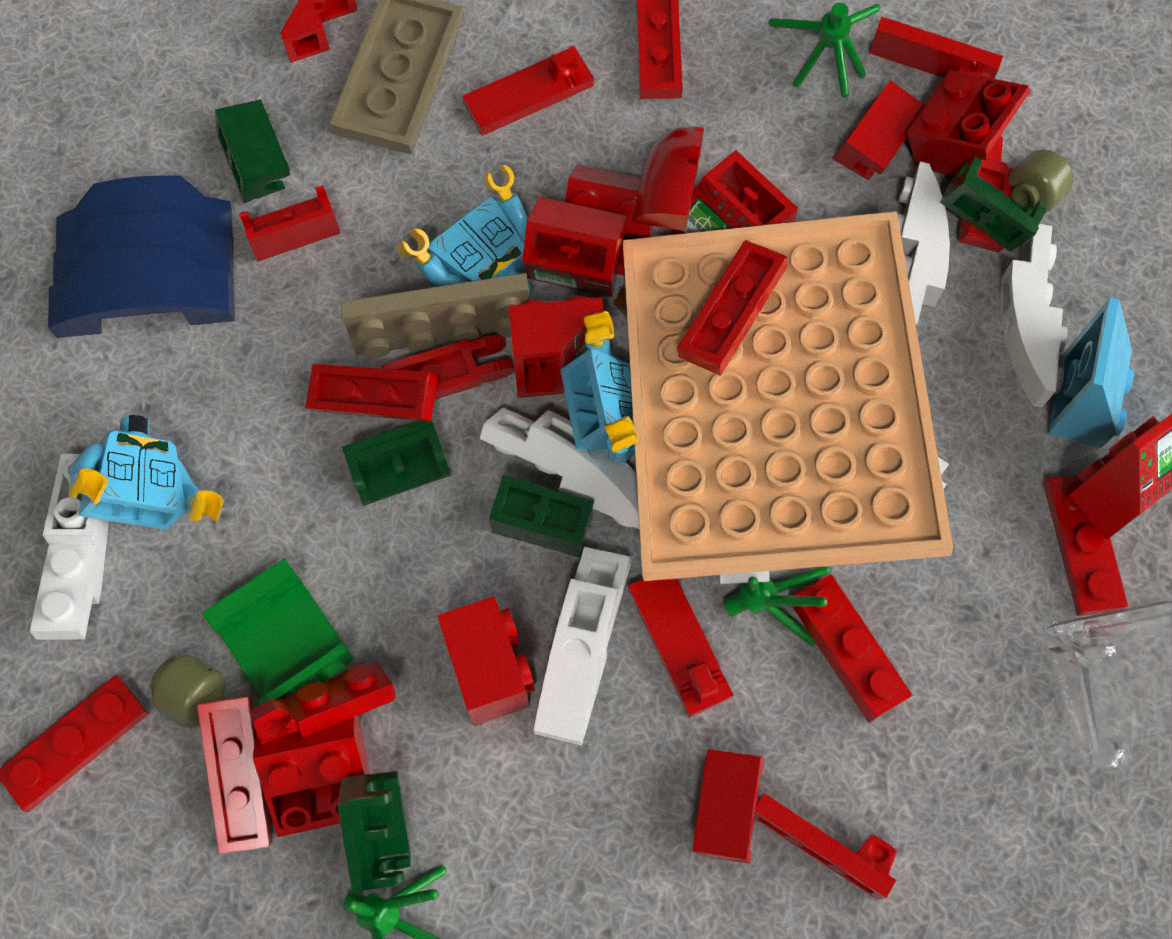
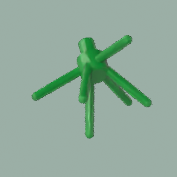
[769,2,881,98]
[723,566,831,646]
[343,866,447,939]

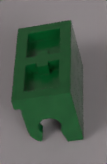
[215,99,290,204]
[940,156,1047,252]
[342,418,451,506]
[489,475,594,558]
[337,771,411,895]

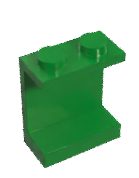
[202,558,354,704]

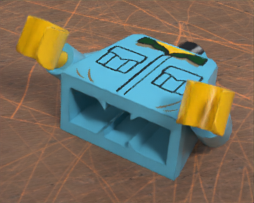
[397,165,533,296]
[560,311,639,463]
[68,415,224,530]

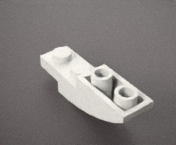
[897,161,950,326]
[1000,224,1068,407]
[480,408,640,529]
[30,454,109,640]
[533,547,630,746]

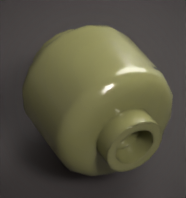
[1008,149,1073,213]
[150,655,226,728]

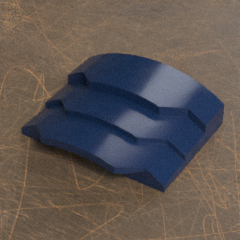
[48,175,235,338]

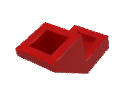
[280,0,358,63]

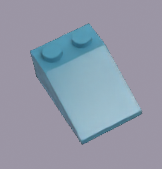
[1048,297,1134,448]

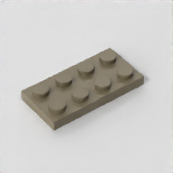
[329,0,464,155]
[340,273,530,358]

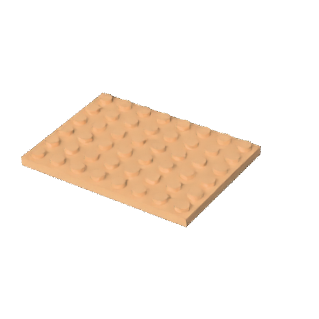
[623,211,953,581]

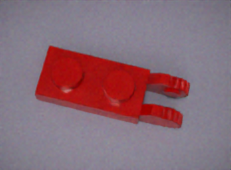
[380,334,514,400]

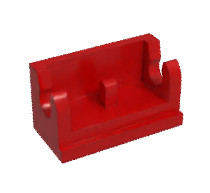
[832,80,925,180]
[239,185,341,262]
[692,749,764,864]

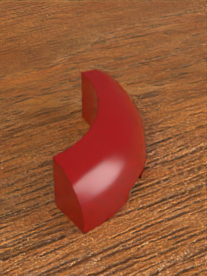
[632,126,704,231]

